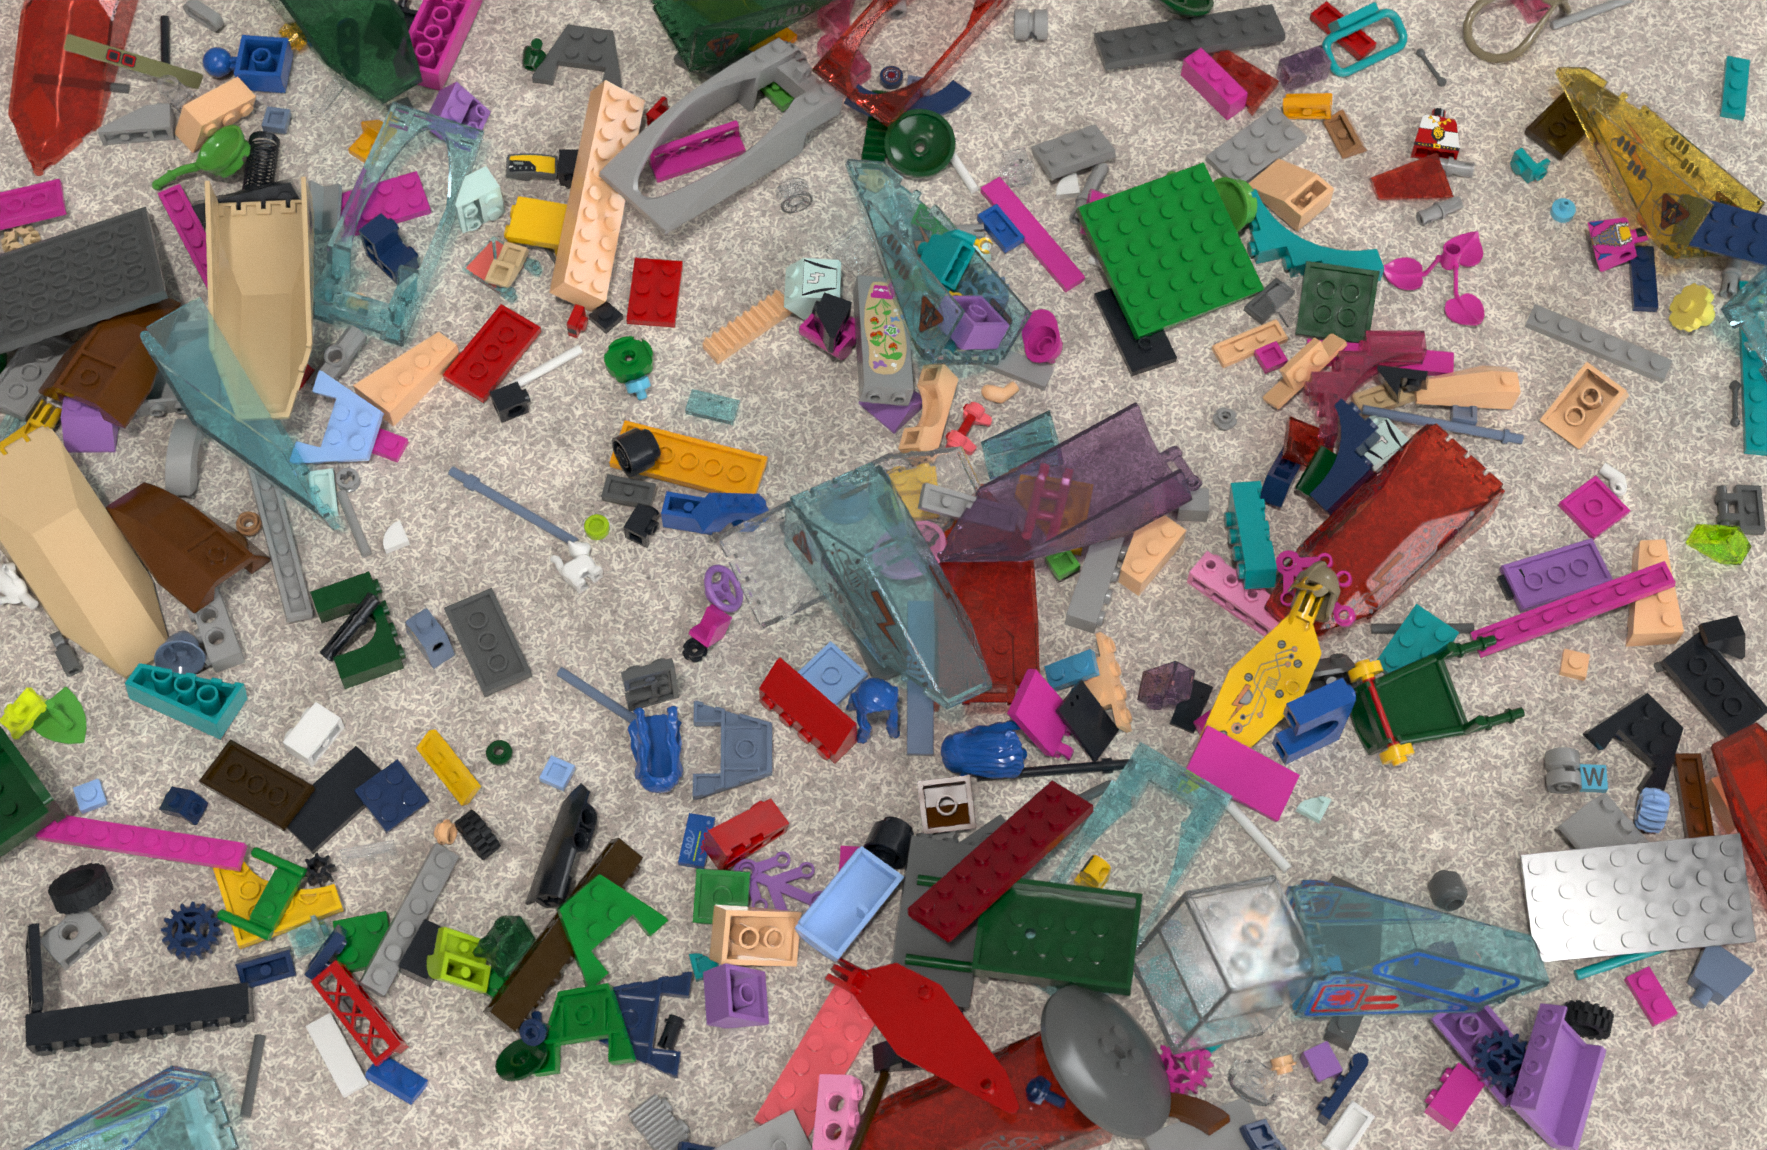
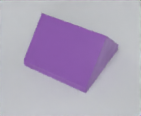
[859,390,922,434]

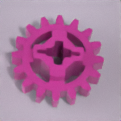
[1160,1035,1214,1095]

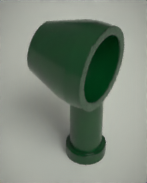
[522,38,546,72]

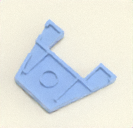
[290,370,384,465]

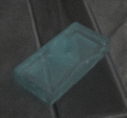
[685,389,740,425]

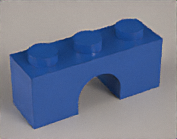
[692,493,771,532]

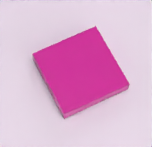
[1558,475,1631,540]

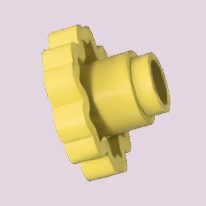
[1669,283,1715,332]

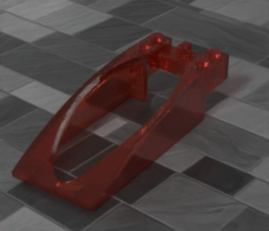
[812,0,1011,127]

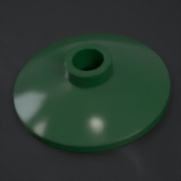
[495,1038,547,1081]

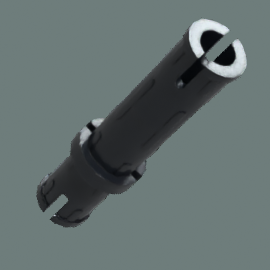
[320,592,381,662]

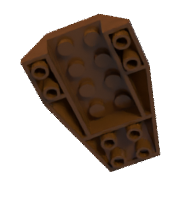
[38,298,182,429]
[105,482,270,614]

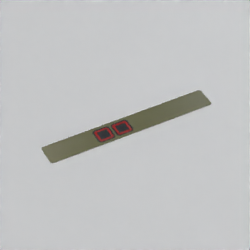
[64,34,203,90]

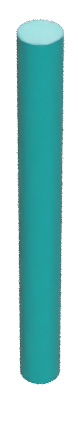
[1573,950,1670,981]

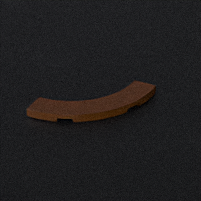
[1073,1092,1231,1136]

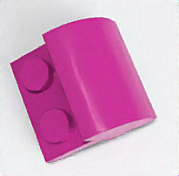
[799,313,856,360]

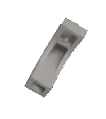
[165,417,210,496]

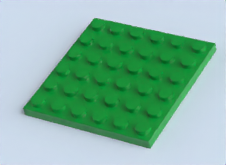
[1076,162,1264,340]

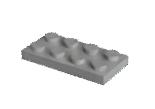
[1205,106,1307,183]

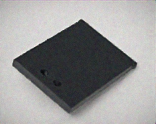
[1055,680,1119,762]

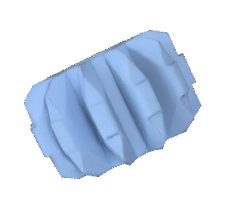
[1634,787,1670,833]

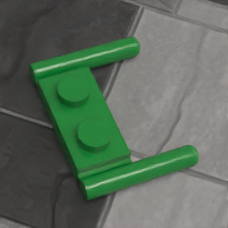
[217,847,307,941]

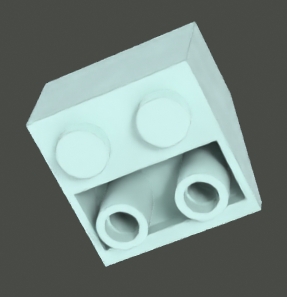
[455,166,505,234]

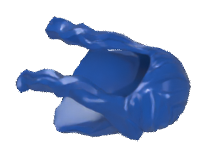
[846,678,900,744]
[628,706,683,793]
[941,719,1027,779]

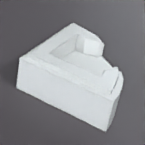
[1056,173,1080,200]
[383,520,410,554]

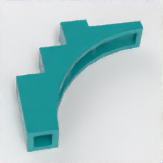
[1247,189,1385,281]

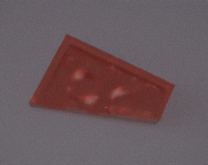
[1211,50,1279,116]
[1369,153,1454,201]

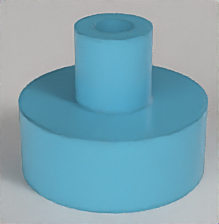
[1550,198,1576,223]
[625,376,651,400]

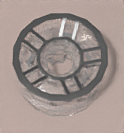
[776,178,813,214]

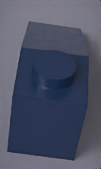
[1260,439,1310,508]

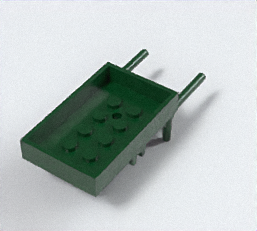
[905,874,1143,996]

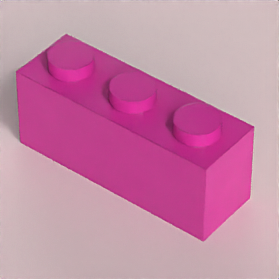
[1181,48,1248,120]

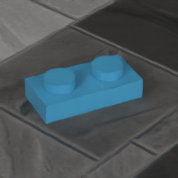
[1044,649,1100,691]

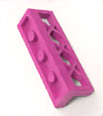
[648,120,746,183]

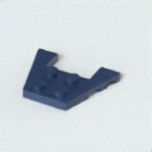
[599,972,693,1078]

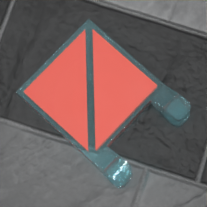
[462,236,543,304]

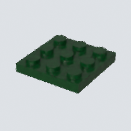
[1295,261,1379,344]

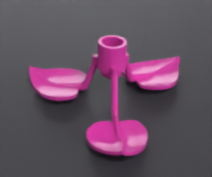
[1383,231,1485,326]

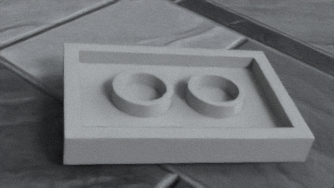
[1031,124,1116,180]

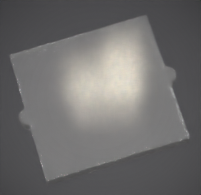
[1265,273,1303,327]

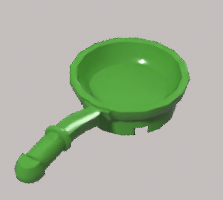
[152,125,251,190]
[1166,171,1257,232]

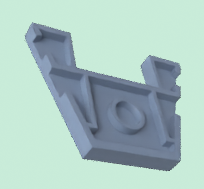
[693,701,772,800]

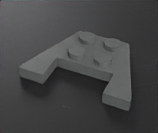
[532,24,622,88]

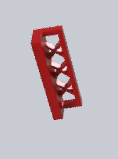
[311,960,409,1067]

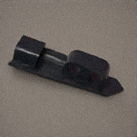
[525,783,597,908]

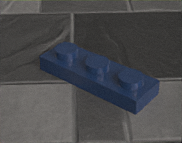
[1629,245,1659,312]

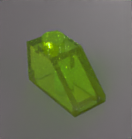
[1685,524,1752,565]

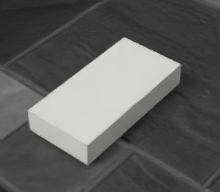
[1321,1100,1375,1150]

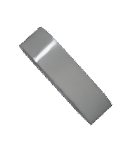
[183,0,224,32]

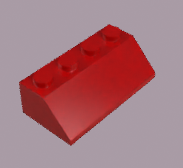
[759,657,857,764]

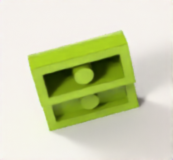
[427,927,491,994]

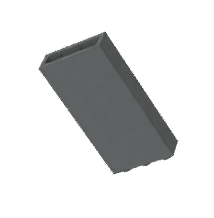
[891,833,980,1012]

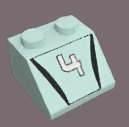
[784,258,841,320]
[1336,415,1413,471]

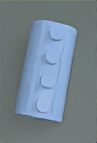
[795,846,904,962]

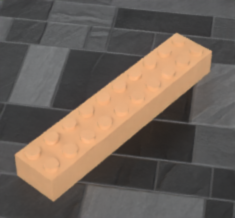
[549,80,645,311]

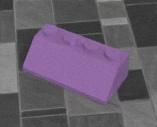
[1431,987,1520,1107]

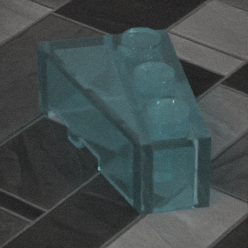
[981,410,1063,480]

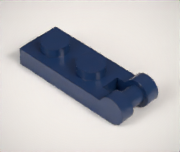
[1316,1053,1369,1126]

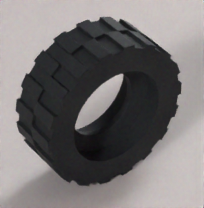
[48,863,114,915]

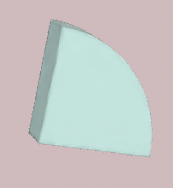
[1296,796,1332,823]

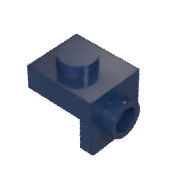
[159,786,208,825]

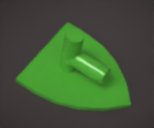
[32,686,87,744]

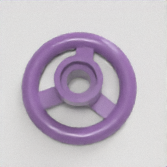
[704,564,743,613]

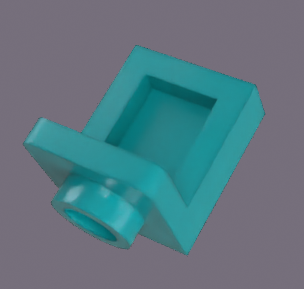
[1510,147,1550,184]

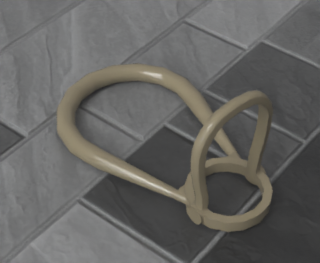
[1463,0,1572,63]

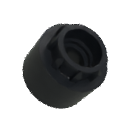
[612,428,661,477]
[863,816,914,869]

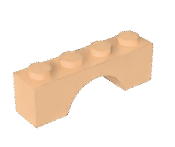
[898,363,959,465]

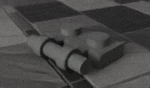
[1715,485,1766,535]

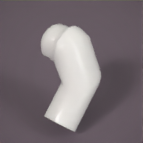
[1599,463,1627,496]

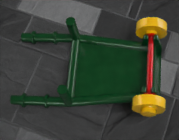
[1348,635,1525,767]

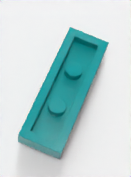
[1719,56,1750,121]

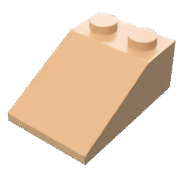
[1540,362,1629,450]
[709,905,802,966]

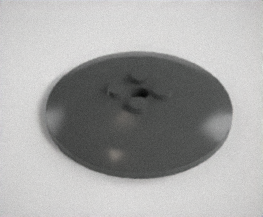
[1040,985,1171,1139]

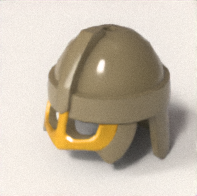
[1287,561,1341,622]

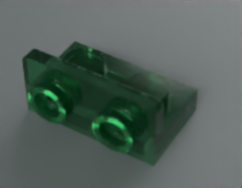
[472,915,536,977]

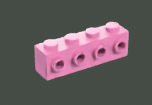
[1187,551,1290,637]

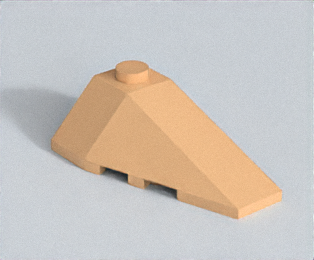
[1414,365,1521,410]

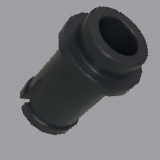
[657,1014,685,1051]

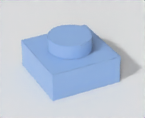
[539,755,575,791]
[73,778,108,814]

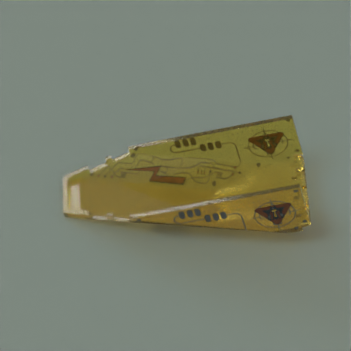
[1555,67,1765,259]

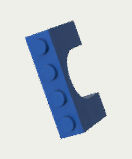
[1272,677,1356,765]

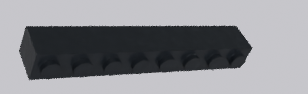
[25,982,254,1056]

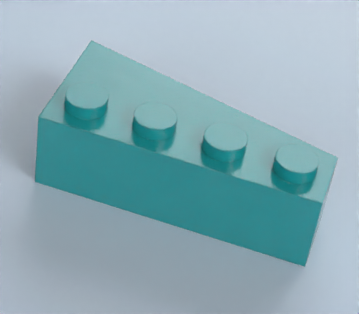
[1224,481,1277,589]
[125,663,248,740]

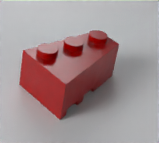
[703,798,789,870]

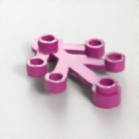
[1276,550,1356,627]

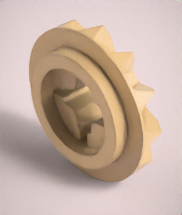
[1,225,41,253]

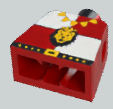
[1410,108,1460,160]

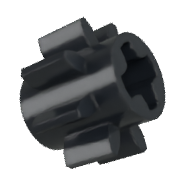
[304,853,337,887]

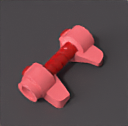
[945,402,992,455]

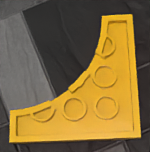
[213,861,344,950]

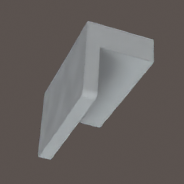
[307,180,342,234]

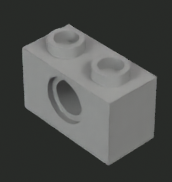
[40,910,109,971]

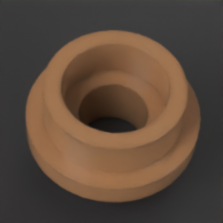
[236,511,262,536]

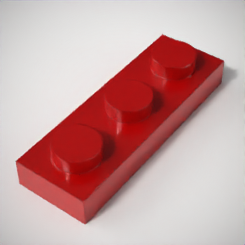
[1309,1,1377,61]

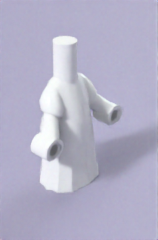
[0,559,38,609]

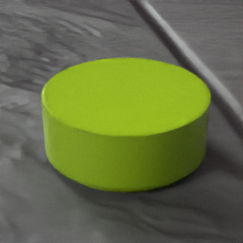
[584,514,610,540]

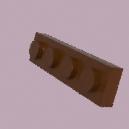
[1673,753,1715,839]

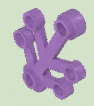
[734,851,822,911]

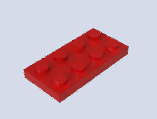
[443,304,542,403]

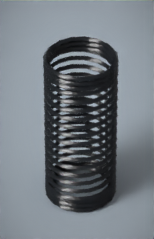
[242,131,280,190]

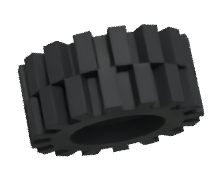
[454,809,501,860]
[1564,1000,1614,1040]

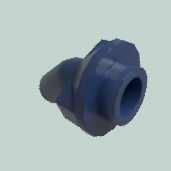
[520,1011,548,1046]
[1026,1076,1066,1109]

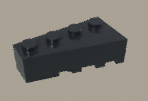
[191,178,302,230]

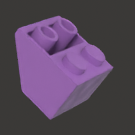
[423,81,491,147]

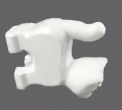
[550,541,603,594]

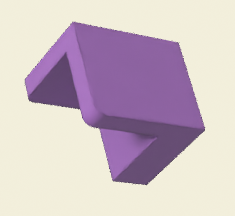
[1299,1041,1343,1082]

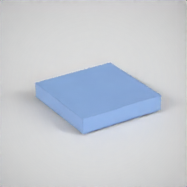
[798,641,868,706]

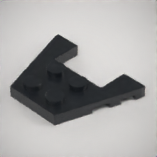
[1582,693,1684,792]

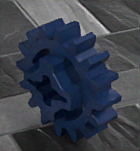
[161,902,222,962]
[1472,1030,1528,1092]

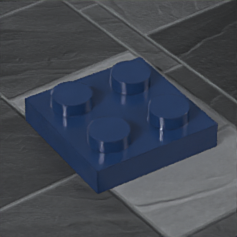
[354,759,430,834]

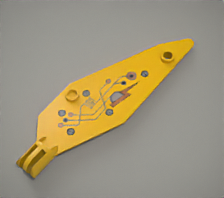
[1178,590,1326,795]

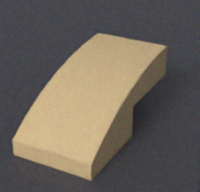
[485,241,529,288]

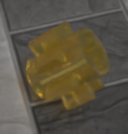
[279,23,307,52]

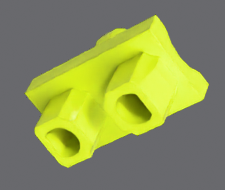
[0,687,47,739]

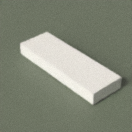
[306,1013,368,1098]

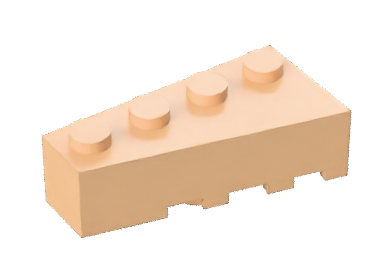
[353,332,459,426]
[1626,539,1684,647]

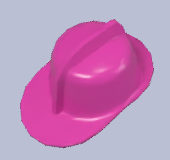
[1022,309,1063,364]

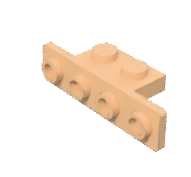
[1263,334,1347,409]
[1083,632,1132,733]

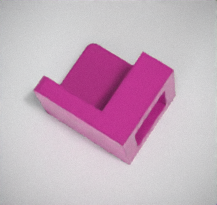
[688,604,732,648]

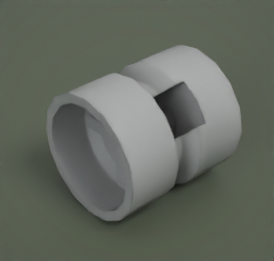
[1014,9,1048,40]
[1545,747,1582,794]

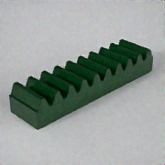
[860,90,896,176]

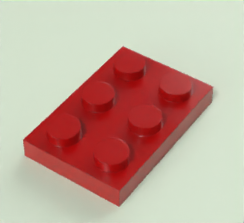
[626,257,683,328]

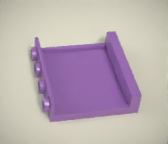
[1510,1003,1607,1150]

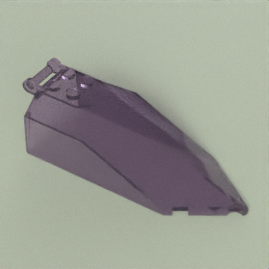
[937,402,1202,562]

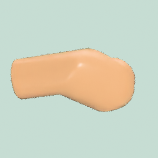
[981,381,1019,403]

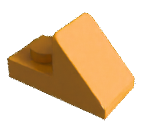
[348,119,398,165]

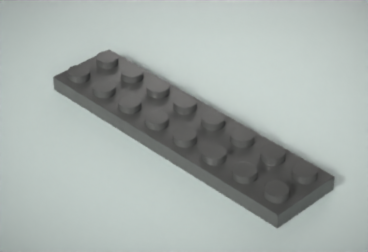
[1094,4,1285,70]

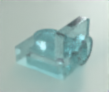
[287,915,330,959]

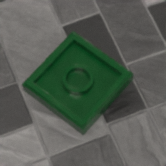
[1294,445,1338,514]

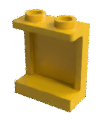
[504,196,567,257]

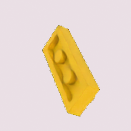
[416,729,482,806]

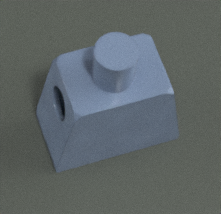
[1687,946,1754,1009]

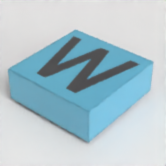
[1578,764,1608,793]

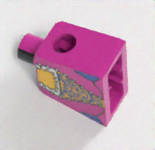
[1587,217,1649,272]

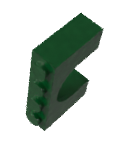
[310,571,406,689]

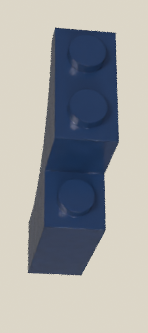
[1310,398,1381,518]

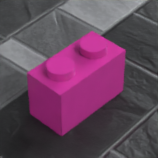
[1424,1062,1485,1132]

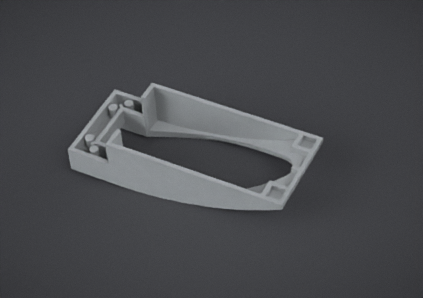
[599,38,845,235]

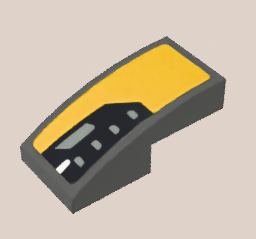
[506,153,558,181]

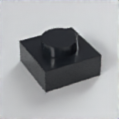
[588,300,623,334]

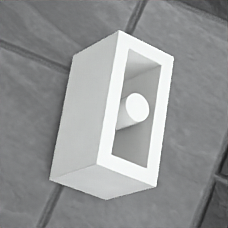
[283,702,345,768]

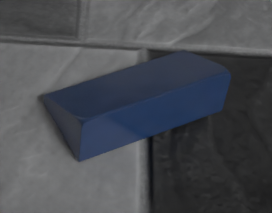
[235,946,296,988]

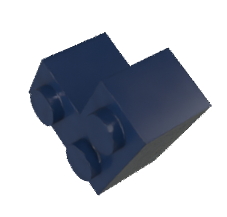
[359,213,419,285]

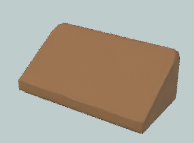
[1323,109,1368,159]

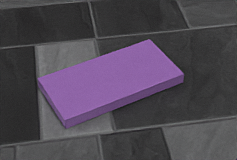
[1499,538,1613,613]

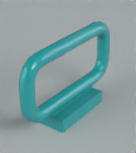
[1321,2,1408,77]

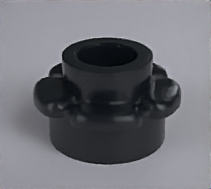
[682,638,708,662]

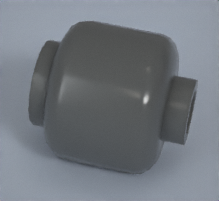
[1428,870,1468,911]

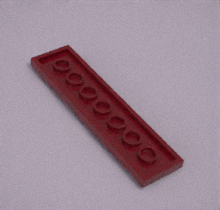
[907,780,1094,943]

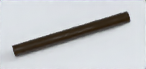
[848,1071,890,1150]

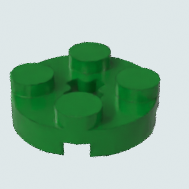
[604,336,654,383]

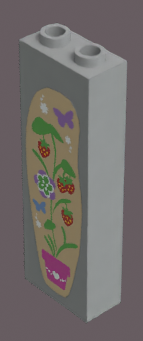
[853,275,914,406]

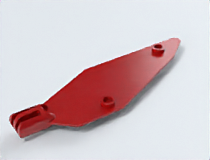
[825,957,1019,1114]

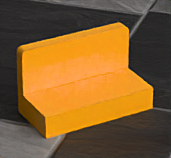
[1283,93,1333,119]

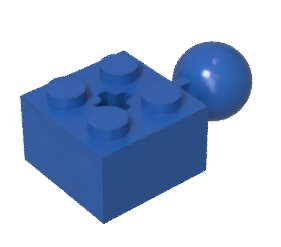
[202,35,293,93]

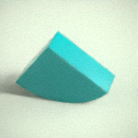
[689,953,719,982]

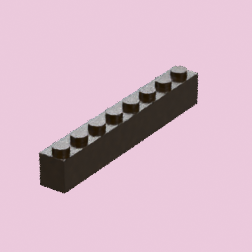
[483,838,643,1032]

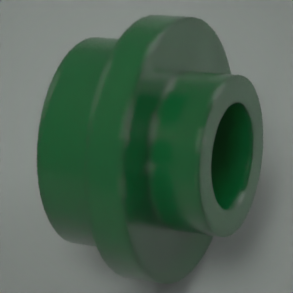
[486,740,513,766]

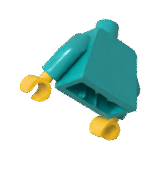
[917,229,993,298]

